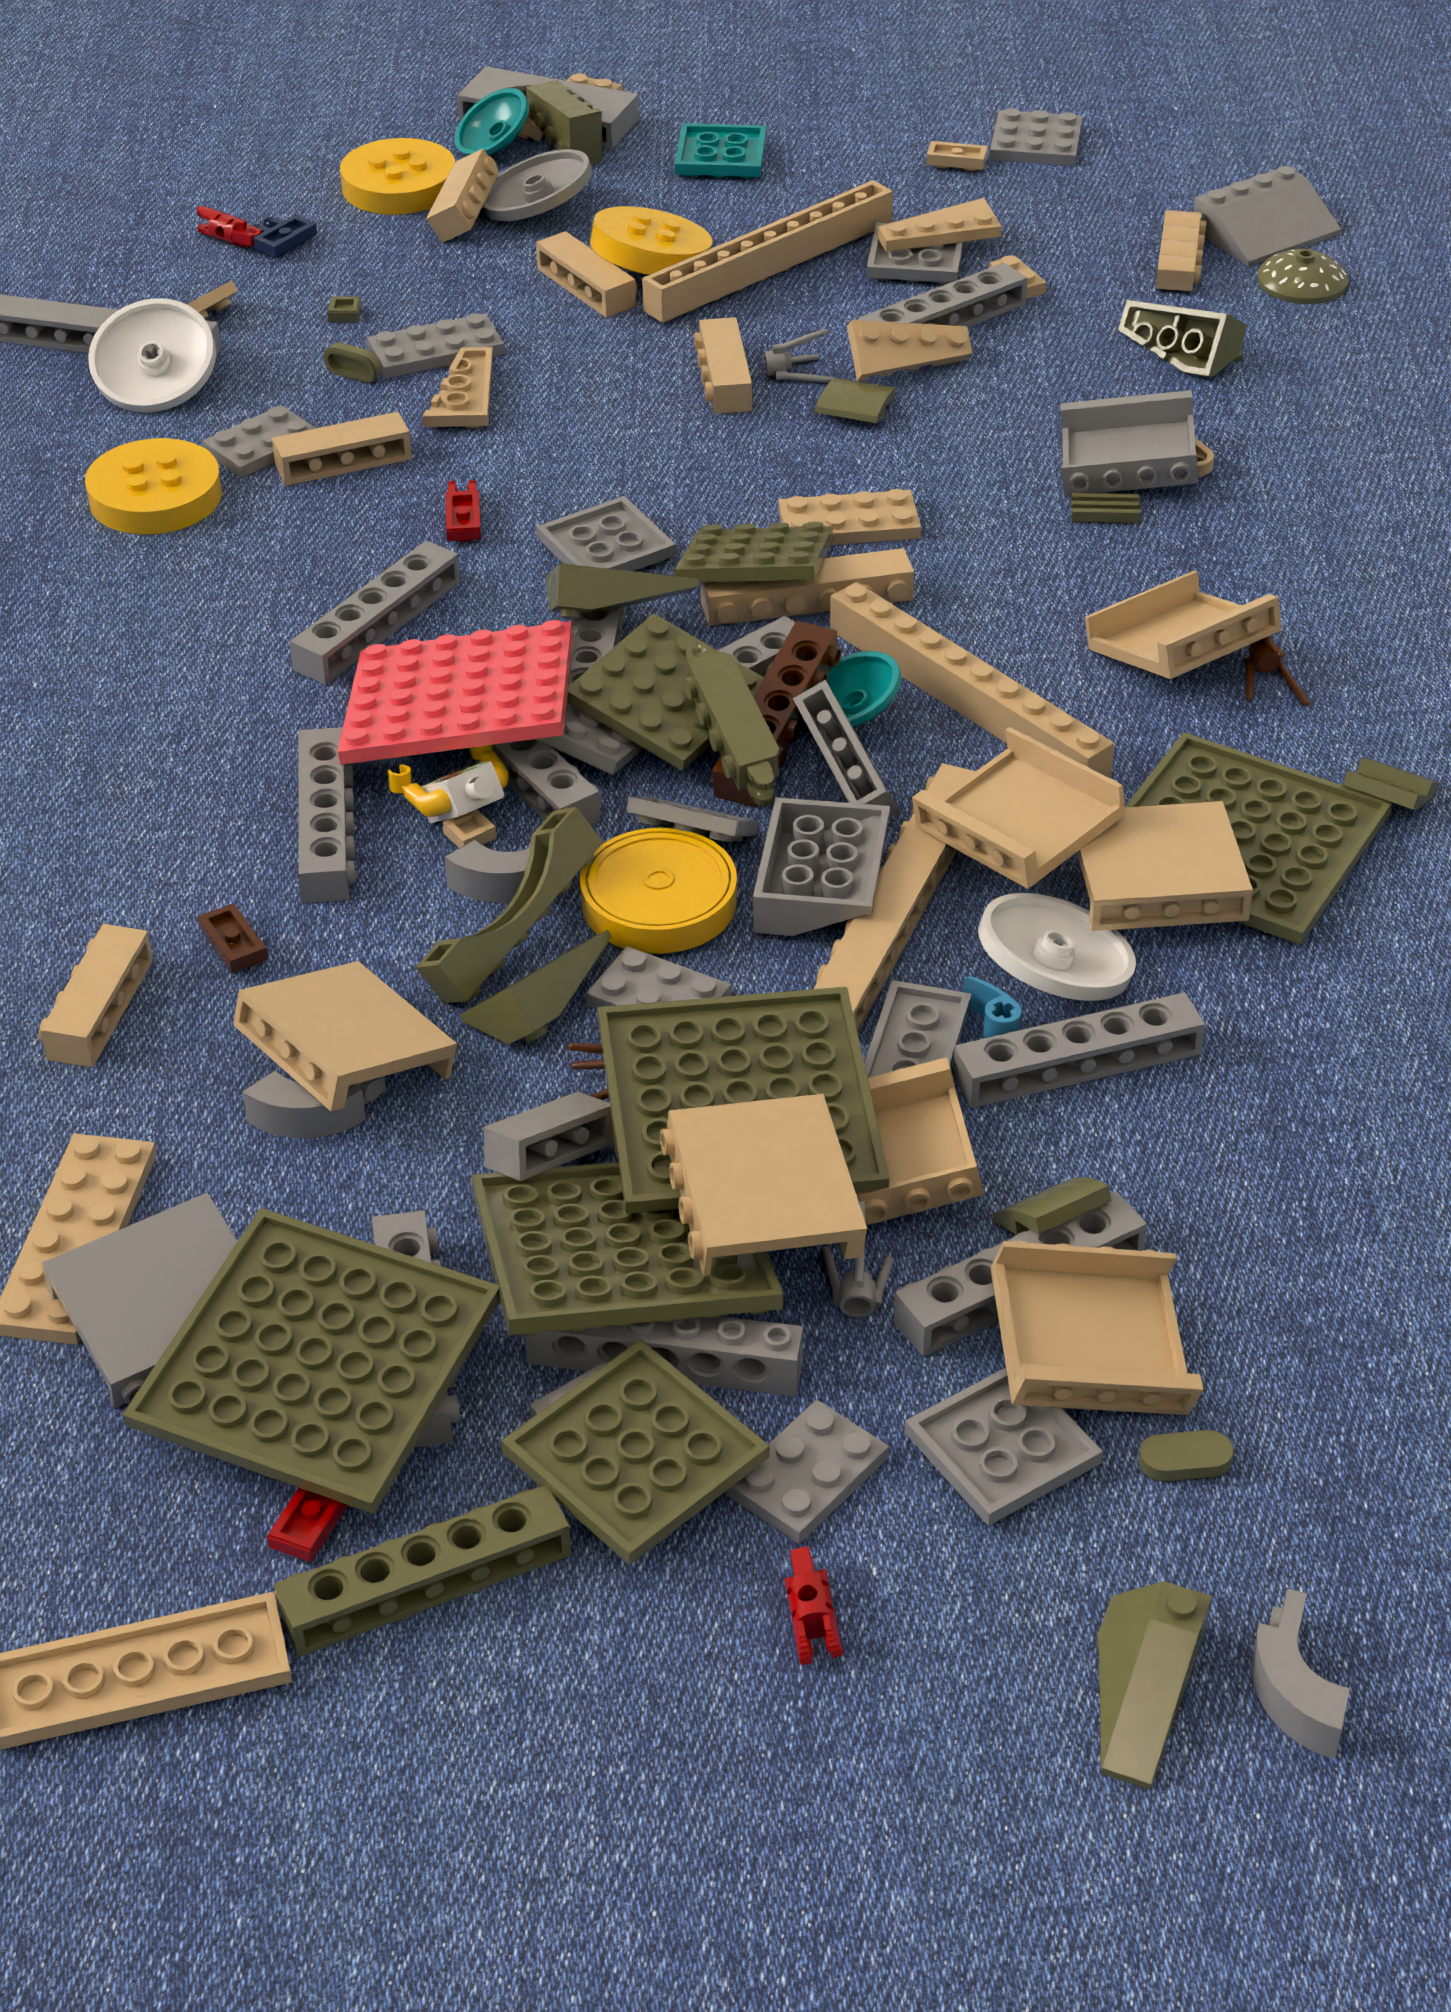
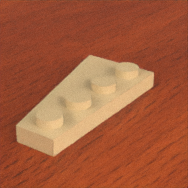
[878,198,1002,252]
[847,320,972,382]
[423,347,493,428]

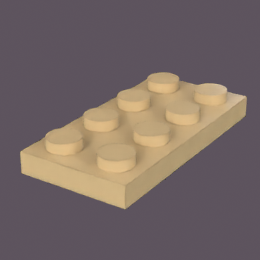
[778,489,921,545]

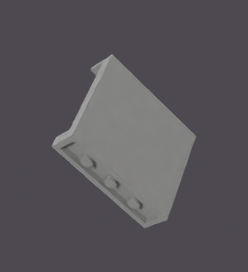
[1060,390,1198,496]
[42,1193,237,1409]

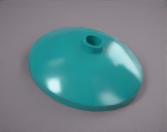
[455,88,529,156]
[803,651,902,728]

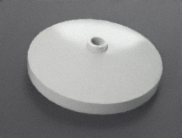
[88,298,216,413]
[978,893,1136,1001]

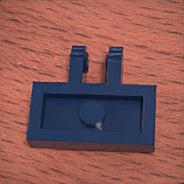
[253,215,317,257]

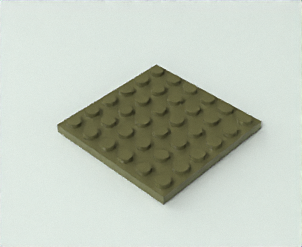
[1125,732,1392,945]
[597,987,890,1214]
[471,1162,783,1336]
[122,1207,500,1514]

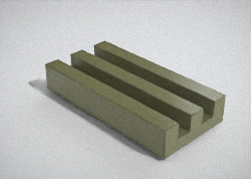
[1071,493,1140,523]

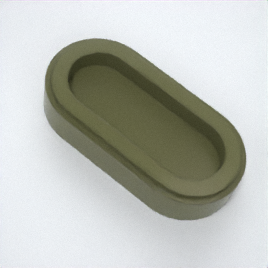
[323,342,383,383]
[1139,1430,1233,1481]

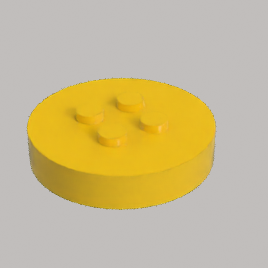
[340,138,455,215]
[590,206,712,275]
[85,438,222,535]
[580,828,737,954]

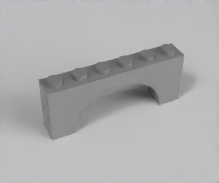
[457,66,639,149]

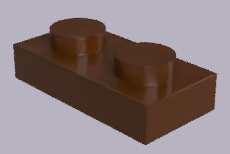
[197,903,268,973]

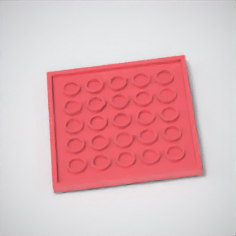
[337,620,574,765]

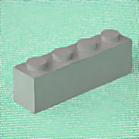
[793,680,899,818]

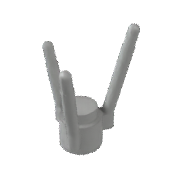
[764,329,835,384]
[822,1201,893,1318]

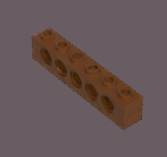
[712,621,842,808]

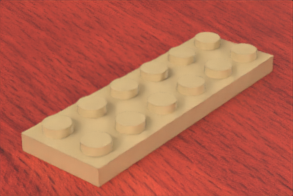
[0,1133,157,1345]
[0,1591,292,1750]

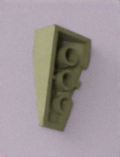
[1118,300,1247,378]
[546,563,699,620]
[460,930,612,1045]
[1097,1581,1212,1790]

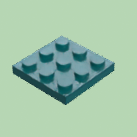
[674,123,767,179]

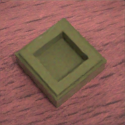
[327,297,362,322]

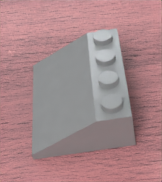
[1194,166,1341,267]
[753,797,890,936]

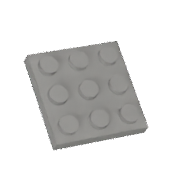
[990,108,1083,166]
[867,222,964,285]
[536,496,676,571]
[904,1367,1103,1526]

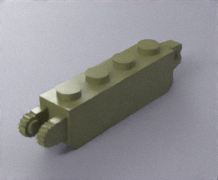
[683,643,779,807]

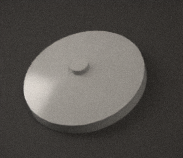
[482,149,593,221]

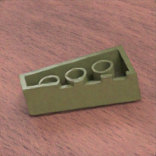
[526,80,602,164]

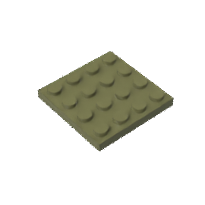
[674,522,833,582]
[567,613,764,771]
[501,1339,770,1565]

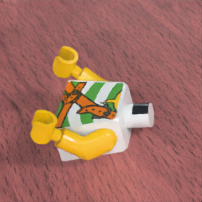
[388,745,509,823]

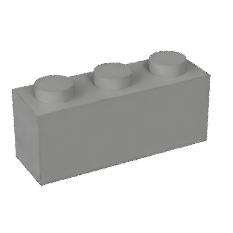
[484,1092,614,1181]

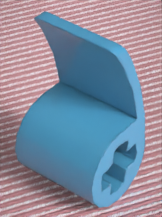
[963,976,1022,1039]

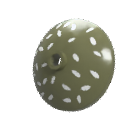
[1257,249,1349,304]

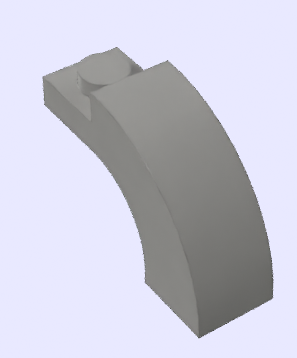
[445,840,530,903]
[243,1071,386,1138]
[1252,1589,1350,1759]

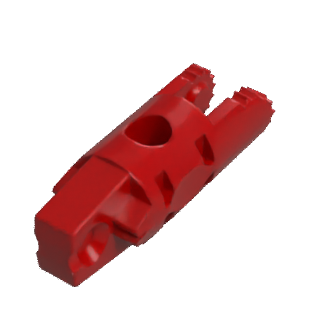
[197,205,262,247]
[784,1546,843,1665]

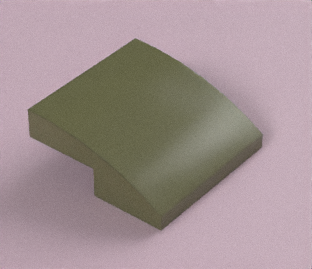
[815,377,896,423]
[1342,758,1440,810]
[993,1177,1112,1235]

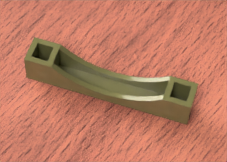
[415,807,603,1003]

